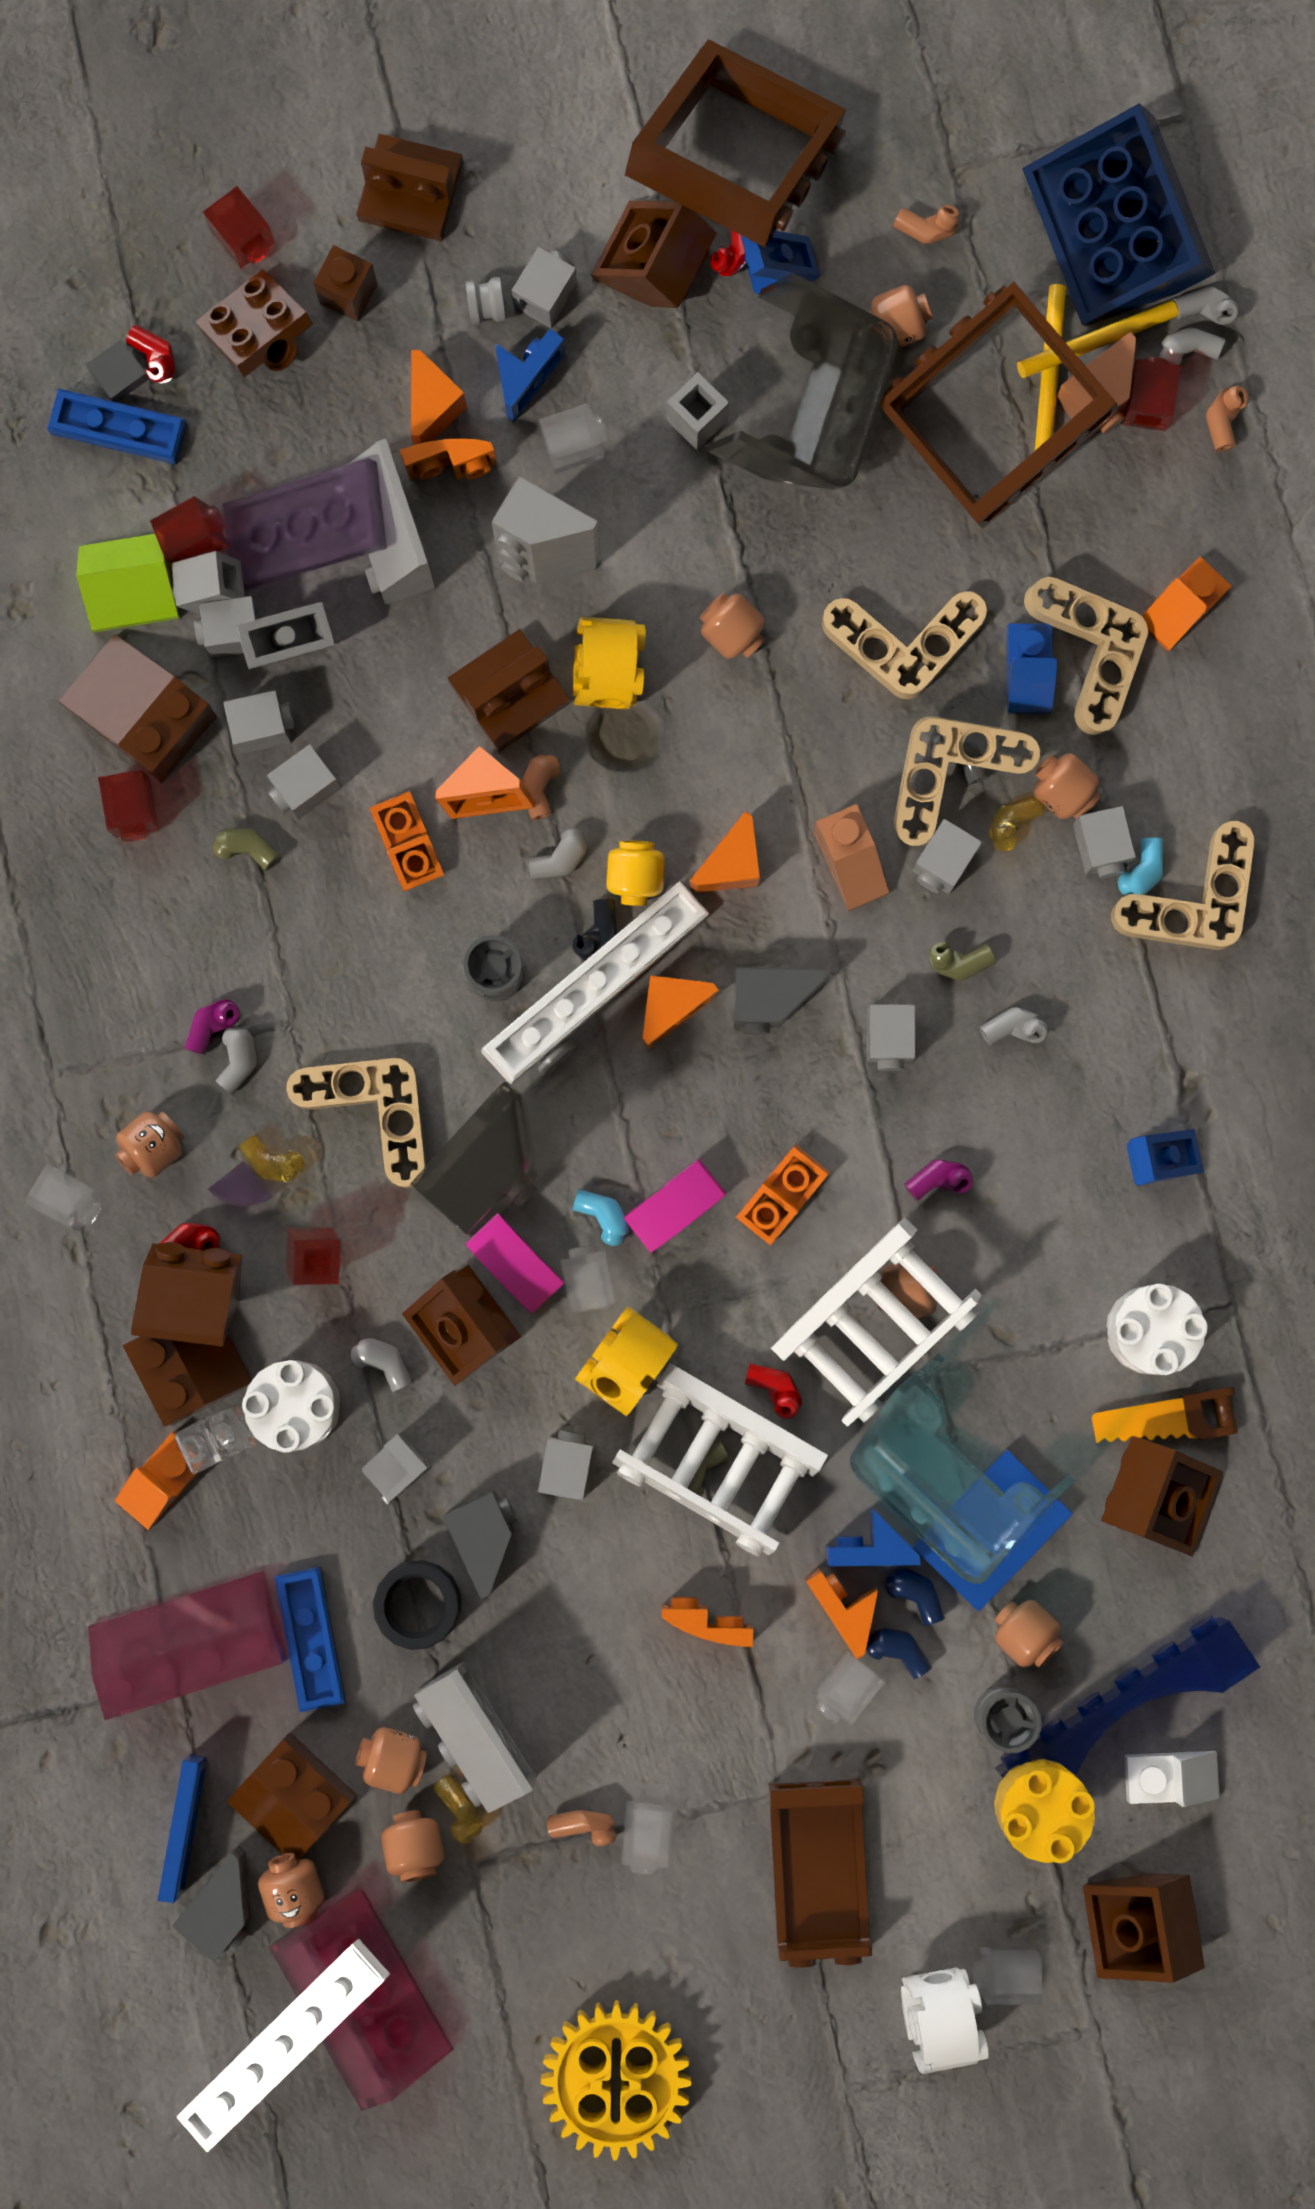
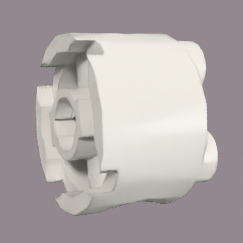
[1106,1284,1208,1375]
[242,1360,340,1453]
[901,1967,988,2074]

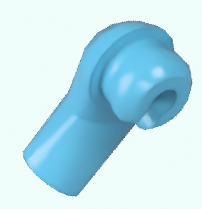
[1118,838,1163,896]
[573,1189,629,1246]

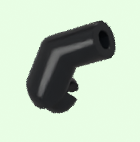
[572,899,617,960]

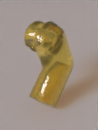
[989,795,1044,852]
[238,1135,305,1182]
[434,1774,483,1844]

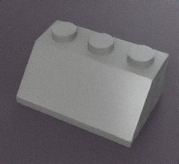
[337,439,435,605]
[491,476,601,584]
[413,1660,537,1813]

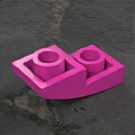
[624,1158,726,1253]
[465,1213,564,1314]

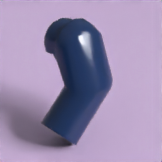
[885,1569,945,1626]
[866,1628,932,1680]

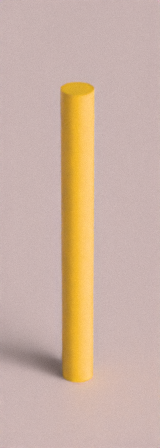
[1034,284,1066,451]
[1017,300,1178,378]

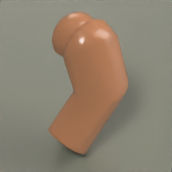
[1206,385,1249,452]
[547,1810,617,1846]

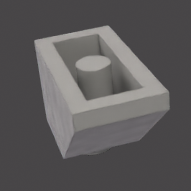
[236,602,335,669]

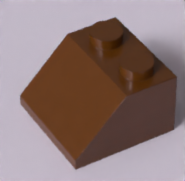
[590,201,717,308]
[131,1242,242,1347]
[122,1334,252,1427]
[1101,1435,1223,1557]
[227,1732,357,1859]
[1083,1873,1205,1983]

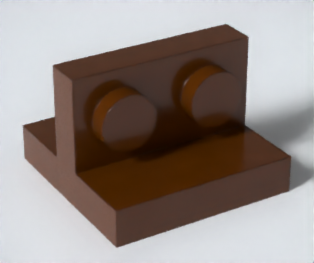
[356,133,463,242]
[447,629,570,753]
[402,1264,521,1386]

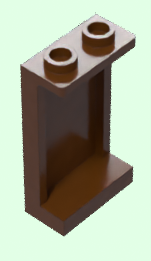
[768,1779,872,1968]

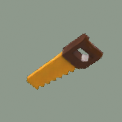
[1091,1386,1238,1443]

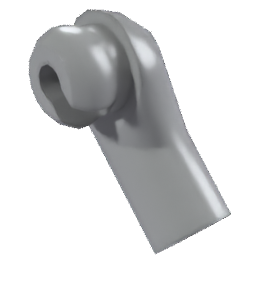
[1172,287,1239,325]
[1159,327,1225,366]
[529,829,587,879]
[979,1007,1049,1046]
[215,1026,258,1095]
[350,1338,413,1393]

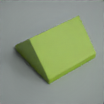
[76,532,180,633]

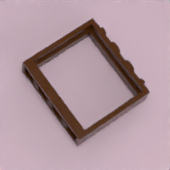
[625,39,846,247]
[877,281,1119,529]

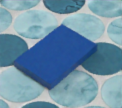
[912,1449,1073,1612]

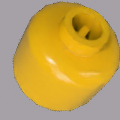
[606,840,665,906]

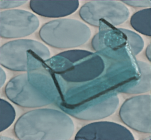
[850,1354,1075,1584]

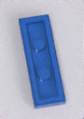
[47,388,187,465]
[274,1566,346,1712]
[157,1754,207,1903]

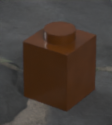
[313,245,378,322]

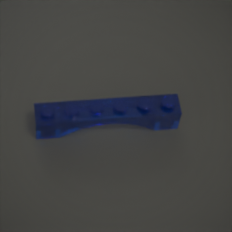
[995,1615,1260,1779]

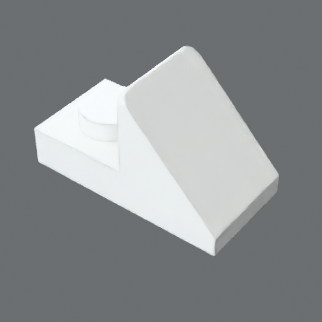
[1124,1751,1220,1807]

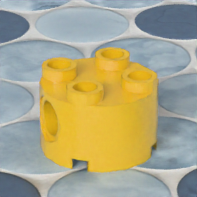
[573,617,646,709]
[575,1306,679,1417]
[994,1759,1095,1863]

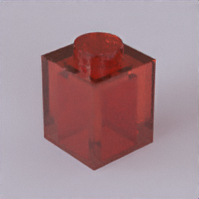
[203,186,275,269]
[1122,357,1181,431]
[150,496,229,563]
[98,769,159,842]
[286,1228,340,1285]

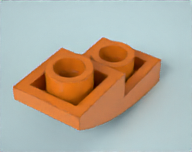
[399,438,497,480]
[369,790,444,892]
[736,1144,830,1246]
[661,1597,753,1647]

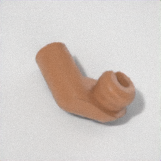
[893,205,960,244]
[521,754,561,821]

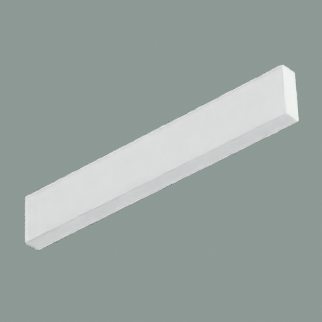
[481,881,709,1085]
[177,1938,390,2152]

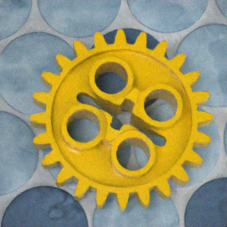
[541,2000,691,2161]

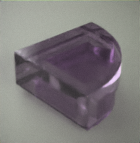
[208,1161,272,1206]

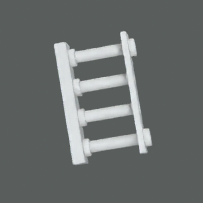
[771,1217,982,1427]
[612,1363,828,1557]

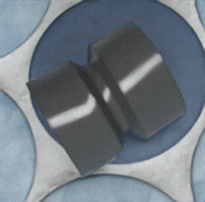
[463,935,525,1002]
[974,1685,1041,1753]

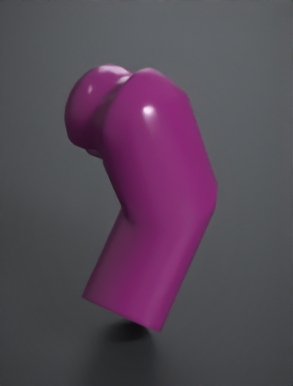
[184,999,240,1055]
[904,1159,973,1201]

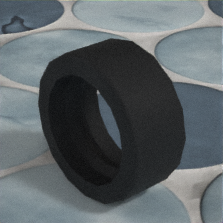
[373,1560,462,1650]

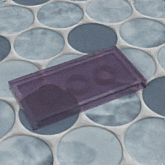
[222,458,387,590]

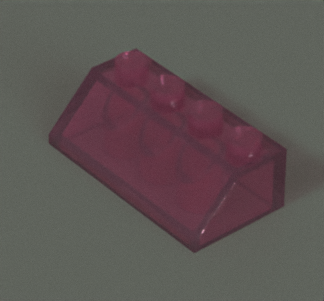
[88,1571,289,1720]
[269,1887,454,2111]

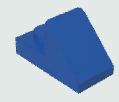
[741,230,820,294]
[495,329,566,422]
[1006,623,1057,714]
[1127,1129,1204,1186]
[826,1508,921,1566]

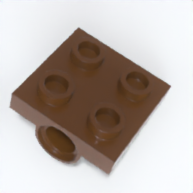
[195,269,313,378]

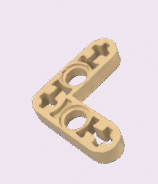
[1024,577,1148,735]
[822,591,987,700]
[894,716,1040,846]
[1111,821,1254,950]
[286,1058,426,1188]

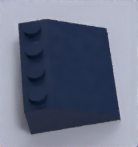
[1022,103,1216,326]

